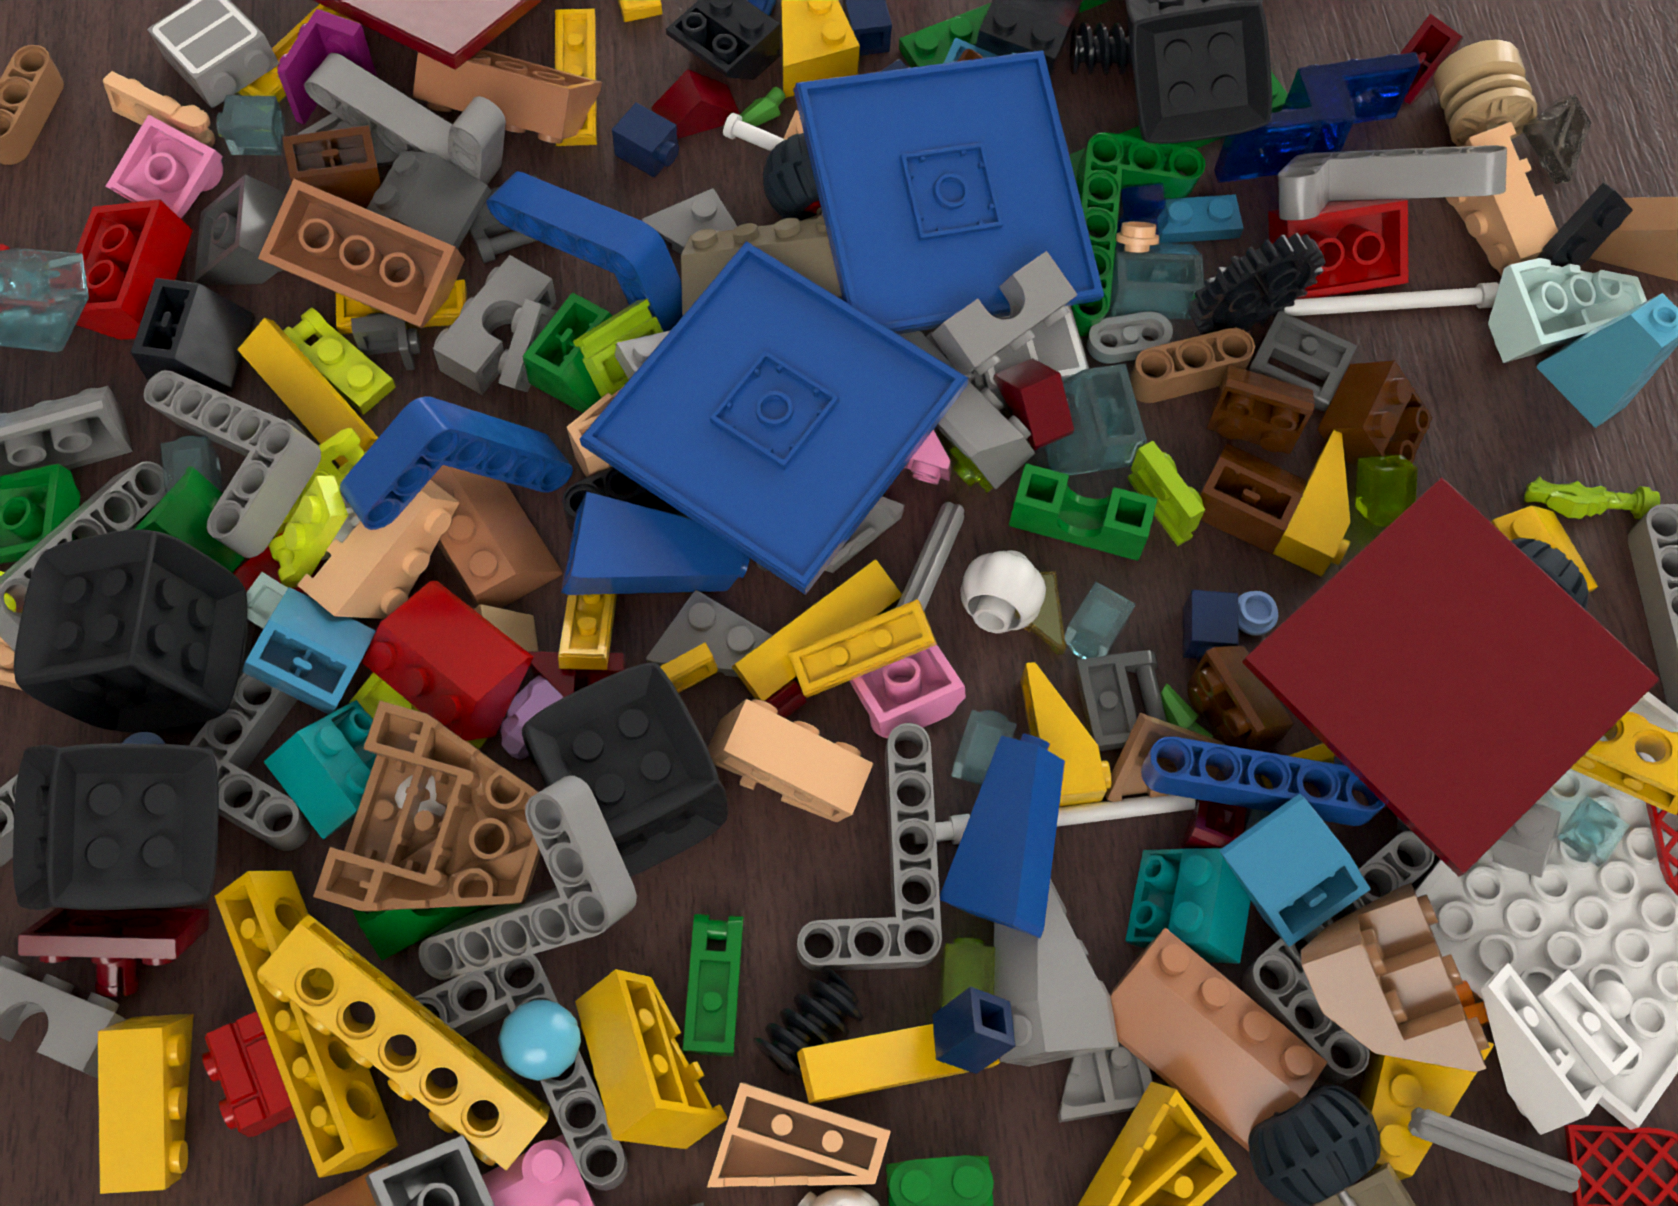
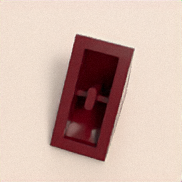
[1379,13,1463,105]
[651,69,740,139]
[993,358,1074,450]
[1180,799,1246,849]

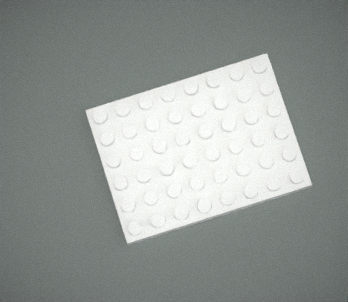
[1415,692,1678,1130]

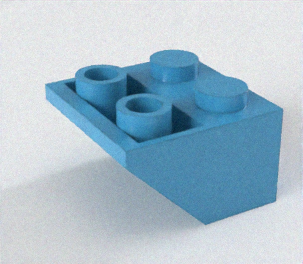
[242,587,376,715]
[1219,793,1371,947]

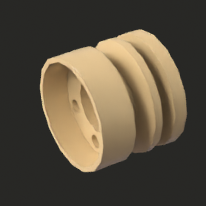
[1433,39,1537,147]

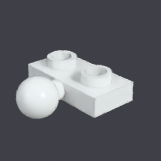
[1535,969,1641,1083]

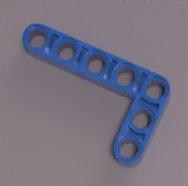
[486,171,683,332]
[340,396,573,530]
[1141,737,1385,826]

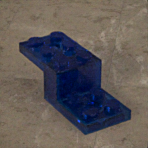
[1214,52,1421,183]

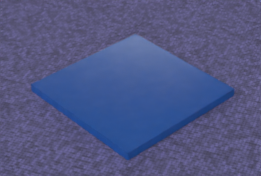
[794,50,1104,335]
[579,241,968,595]

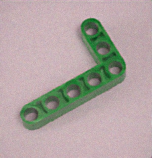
[1071,132,1206,336]

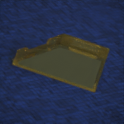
[1014,571,1066,655]

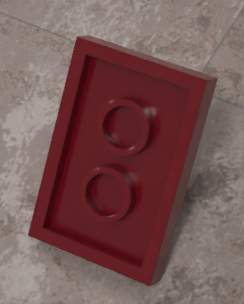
[18,907,209,997]

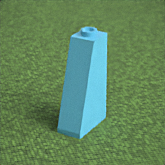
[1537,293,1678,428]

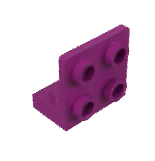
[277,9,378,125]

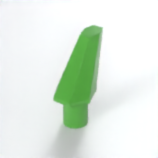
[740,87,786,127]
[1160,684,1213,738]

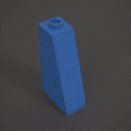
[561,492,749,595]
[940,734,1065,939]

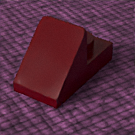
[529,651,627,697]

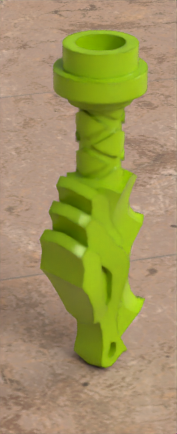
[1524,476,1660,519]

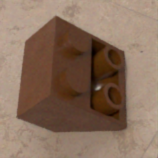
[282,125,381,209]
[1317,360,1433,484]
[1206,365,1315,455]
[1200,443,1308,554]
[1187,646,1294,751]

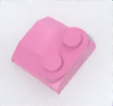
[106,114,223,219]
[850,645,966,738]
[482,1134,596,1206]

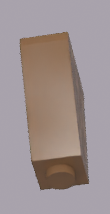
[1587,197,1678,281]

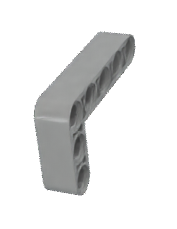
[304,53,506,185]
[1278,145,1507,220]
[144,370,321,558]
[0,461,170,652]
[1628,504,1678,714]
[189,596,313,851]
[796,723,942,971]
[419,776,637,980]
[1241,831,1435,1084]
[408,954,629,1191]

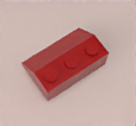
[51,199,193,340]
[1268,199,1408,299]
[362,581,534,741]

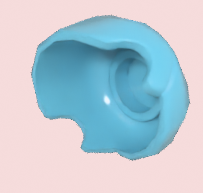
[498,1000,581,1081]

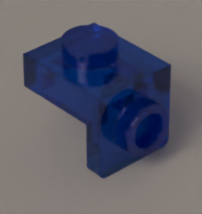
[1117,182,1169,235]

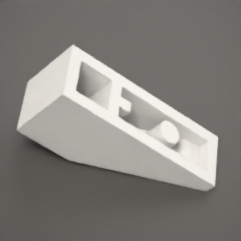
[1481,963,1607,1135]

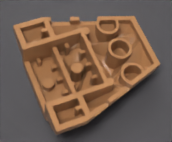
[313,701,541,912]

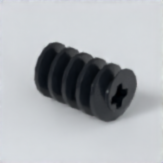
[1070,22,1132,75]
[753,967,863,1080]

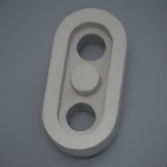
[1087,311,1173,364]

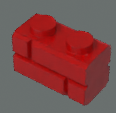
[202,1011,296,1138]

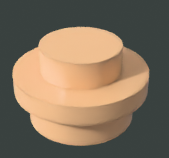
[1116,222,1159,253]

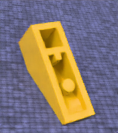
[1273,430,1350,577]
[1020,662,1111,807]

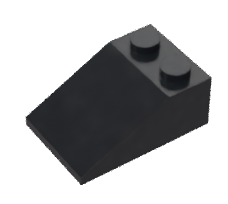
[976,0,1084,79]

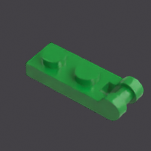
[683,914,744,1057]

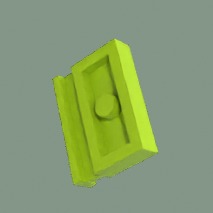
[573,299,663,398]
[1127,441,1205,547]

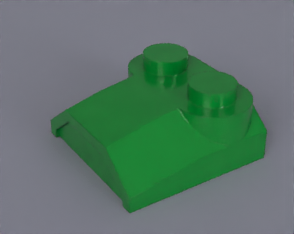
[0,463,80,564]
[134,466,245,573]
[885,1155,994,1206]

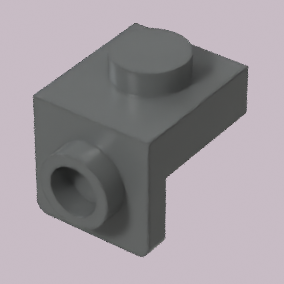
[351,313,421,371]

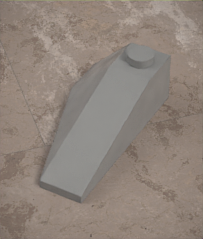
[993,878,1119,1067]

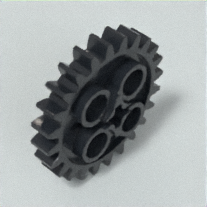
[1188,233,1326,335]

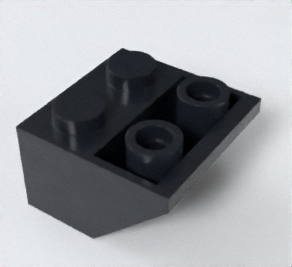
[666,0,780,80]
[130,278,256,392]

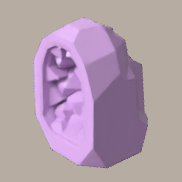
[500,675,564,759]

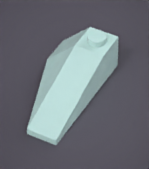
[1488,258,1647,363]

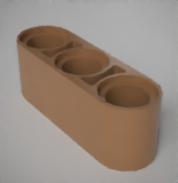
[0,45,64,165]
[1128,328,1255,403]

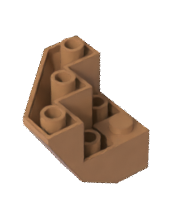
[1301,883,1490,1072]

